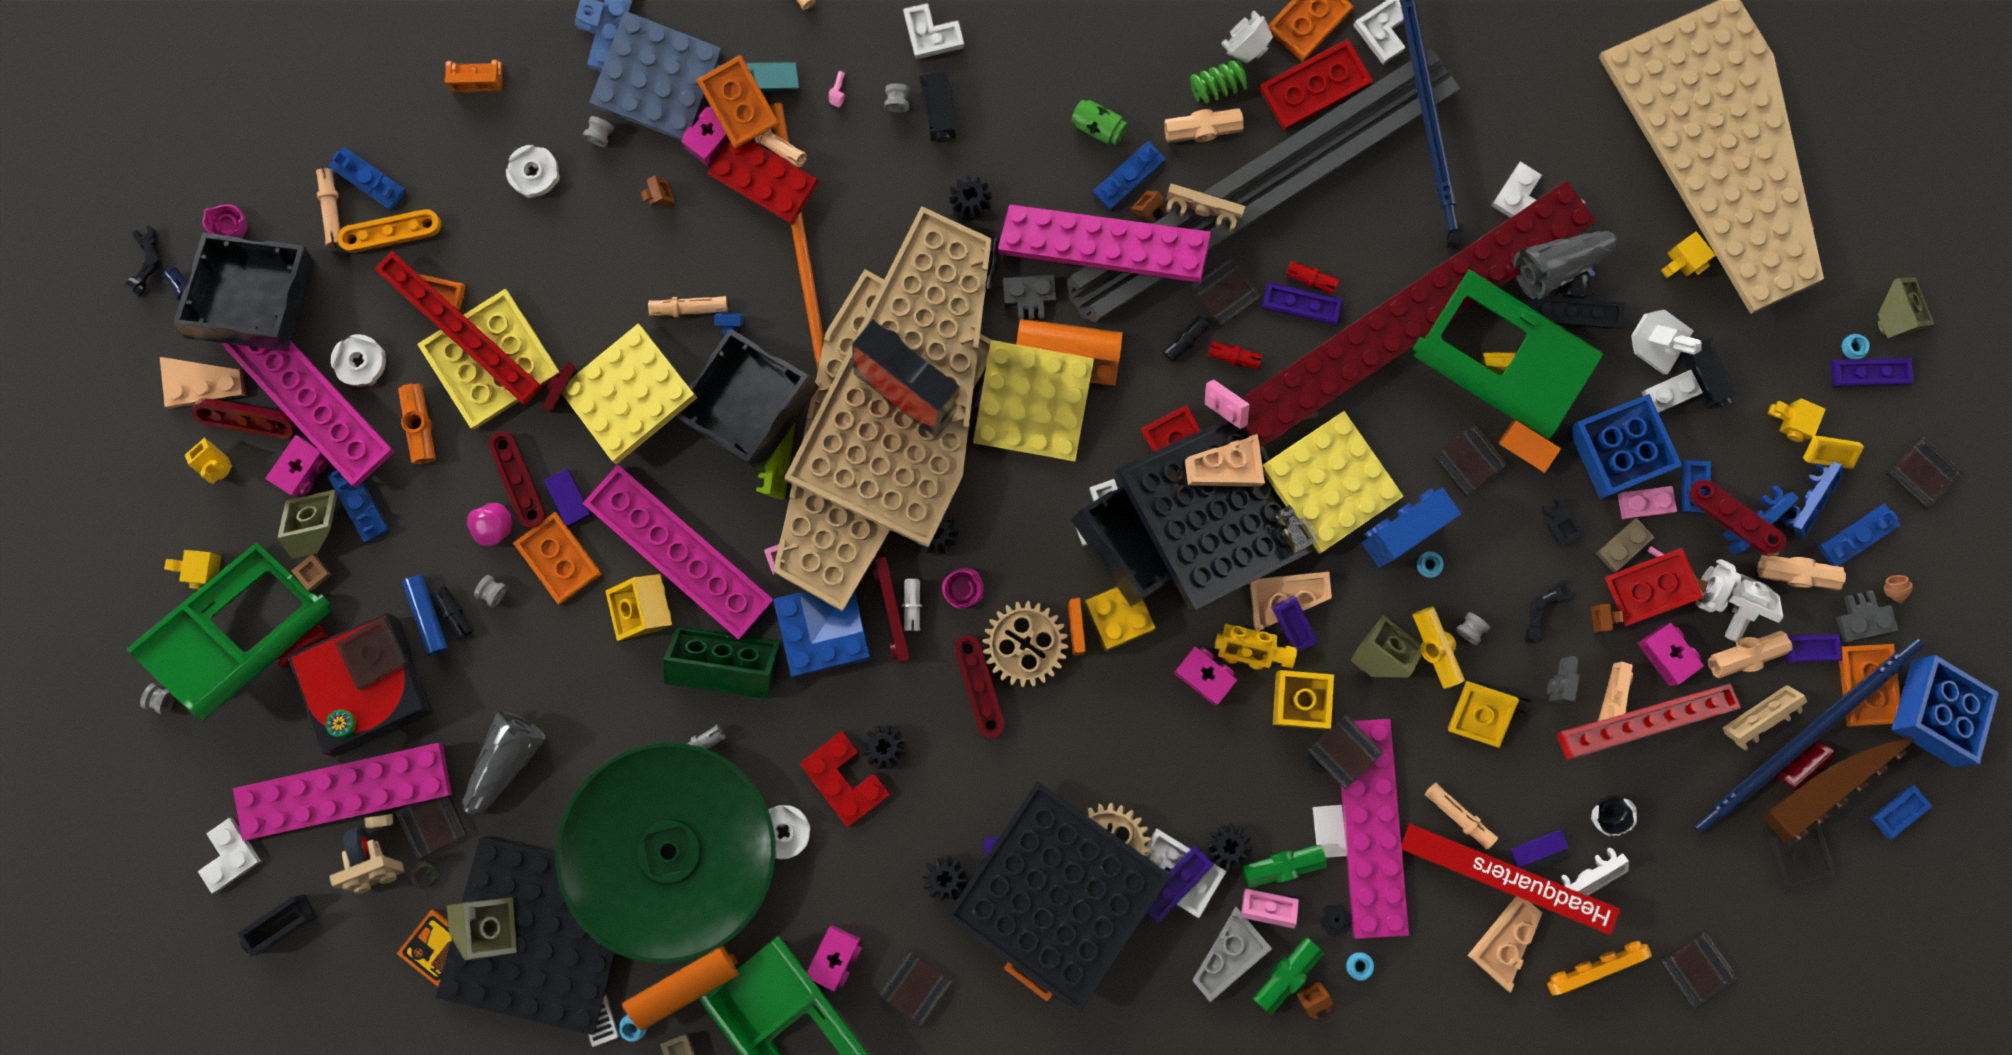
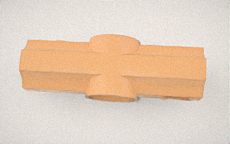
[1164,108,1244,143]
[1757,555,1846,590]
[1708,631,1792,678]

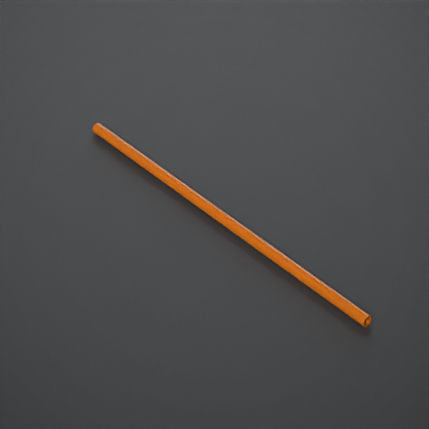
[770,103,824,372]

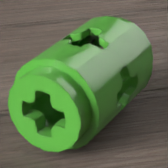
[1071,99,1128,145]

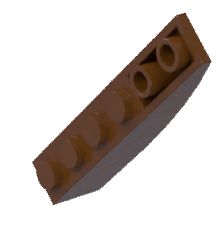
[1762,737,1913,842]

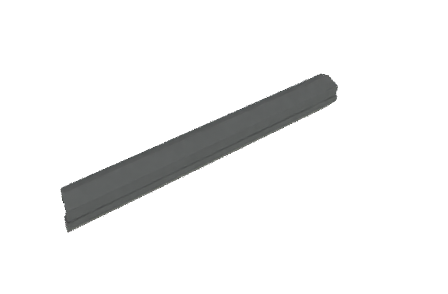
[1067,48,1461,323]

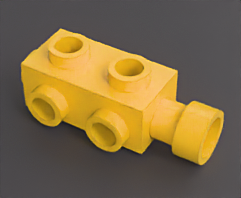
[1214,624,1297,670]

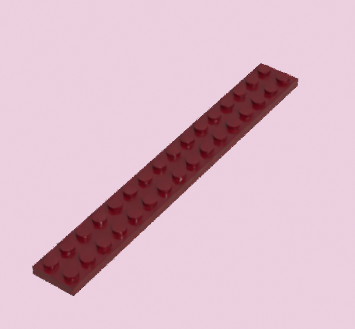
[1241,180,1597,449]

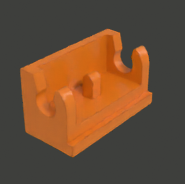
[445,60,503,92]
[1499,420,1561,473]

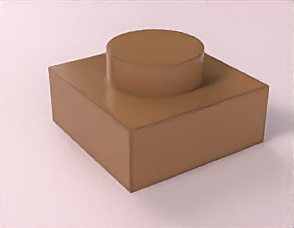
[292,554,332,592]

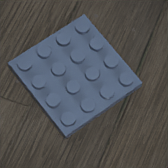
[589,11,721,140]

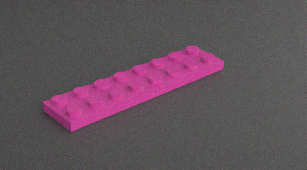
[998,204,1211,283]
[222,340,395,488]
[583,465,774,640]
[1335,719,1409,939]
[233,742,452,841]

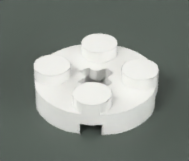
[506,145,560,198]
[331,334,386,387]
[1696,559,1741,612]
[768,805,811,859]

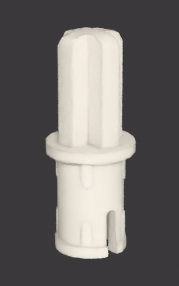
[901,579,922,631]

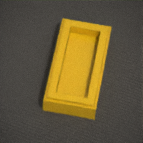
[1803,435,1864,469]

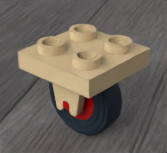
[329,827,405,894]

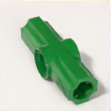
[1242,844,1327,888]
[1253,937,1324,1015]

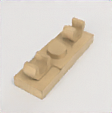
[1166,184,1245,232]
[1723,685,1807,750]

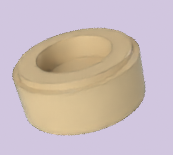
[364,814,393,829]

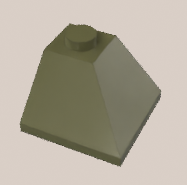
[1878,277,1935,338]
[277,490,338,559]
[1351,615,1422,678]
[447,898,517,960]

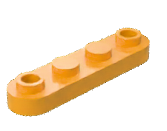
[337,209,441,253]
[1547,941,1652,995]

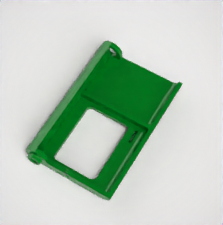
[1412,269,1603,440]
[126,542,331,723]
[699,936,869,1055]

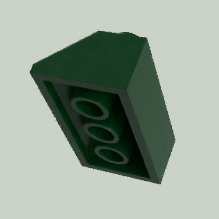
[663,626,780,699]

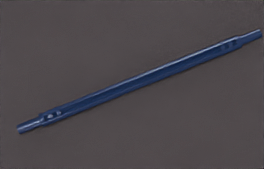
[1399,0,1459,232]
[1693,638,1924,834]

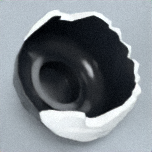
[1591,795,1637,836]

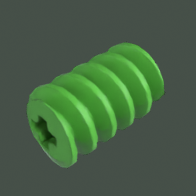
[1190,60,1247,104]

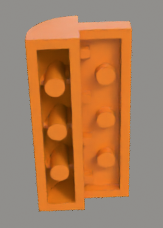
[1016,319,1122,386]
[622,946,739,1031]

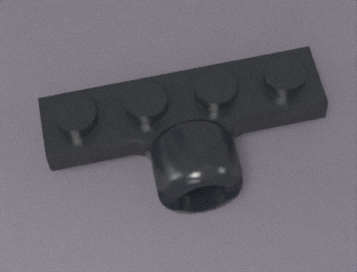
[1519,273,1625,328]

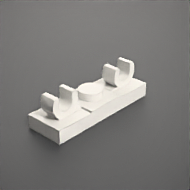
[1561,847,1629,896]

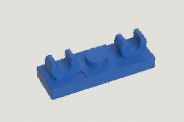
[1093,141,1166,211]
[328,147,407,211]
[1782,461,1843,540]
[328,470,390,543]
[1723,486,1799,555]
[1817,504,1900,566]

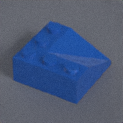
[1568,394,1682,499]
[1361,487,1461,568]
[773,591,872,678]
[1891,655,1999,767]

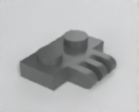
[1003,275,1056,321]
[1836,590,1898,642]
[1547,656,1580,704]

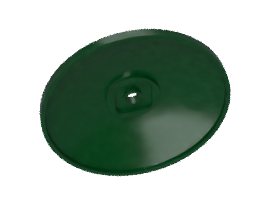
[555,742,776,963]

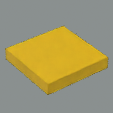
[1448,681,1519,748]

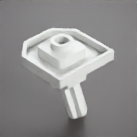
[1631,310,1702,375]
[1725,574,1783,642]

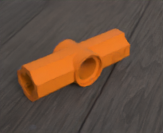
[398,383,436,465]

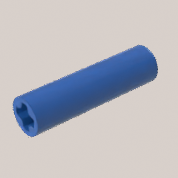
[402,575,448,656]

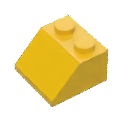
[606,574,672,641]

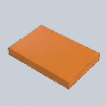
[1268,0,1354,62]
[696,55,780,149]
[513,512,603,606]
[1839,644,1901,726]

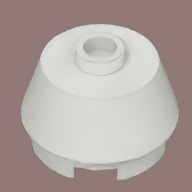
[1222,11,1273,63]

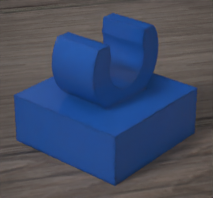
[714,313,745,338]

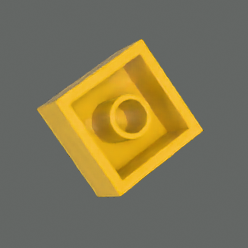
[1084,587,1155,652]
[1273,670,1334,730]

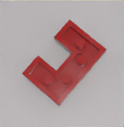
[799,731,890,828]

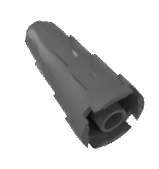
[1514,230,1618,300]
[462,711,546,816]

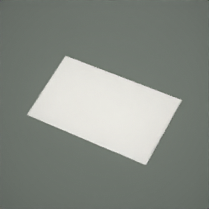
[1313,805,1347,858]

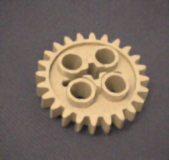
[983,601,1068,687]
[1088,803,1153,855]

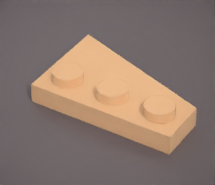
[160,357,246,409]
[1185,434,1265,487]
[1250,571,1332,631]
[1598,662,1633,721]
[1468,897,1542,993]

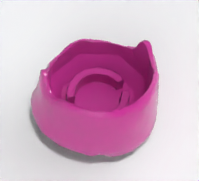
[203,205,247,239]
[467,503,513,546]
[942,567,984,609]

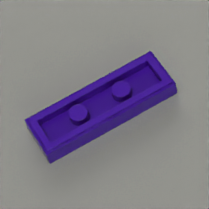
[1261,282,1343,326]
[1830,358,1914,387]
[1147,845,1214,923]

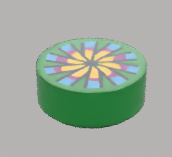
[326,710,356,738]

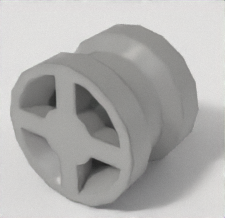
[884,84,910,112]
[582,116,614,147]
[474,575,507,608]
[1456,612,1490,645]
[140,684,175,715]

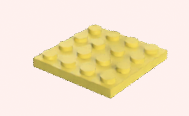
[417,289,560,430]
[562,324,697,465]
[973,340,1094,461]
[1262,411,1404,554]

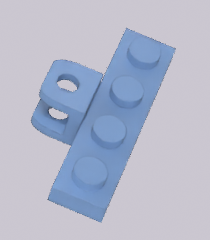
[575,0,632,72]

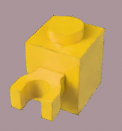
[1661,231,1716,278]
[1768,398,1826,442]
[185,437,232,485]
[164,550,222,590]

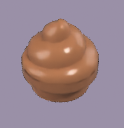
[1883,575,1913,604]

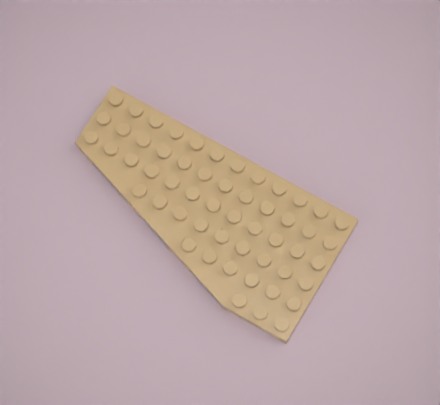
[1599,0,1824,314]
[784,206,991,548]
[773,269,991,612]

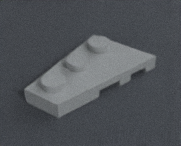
[1192,907,1272,1002]

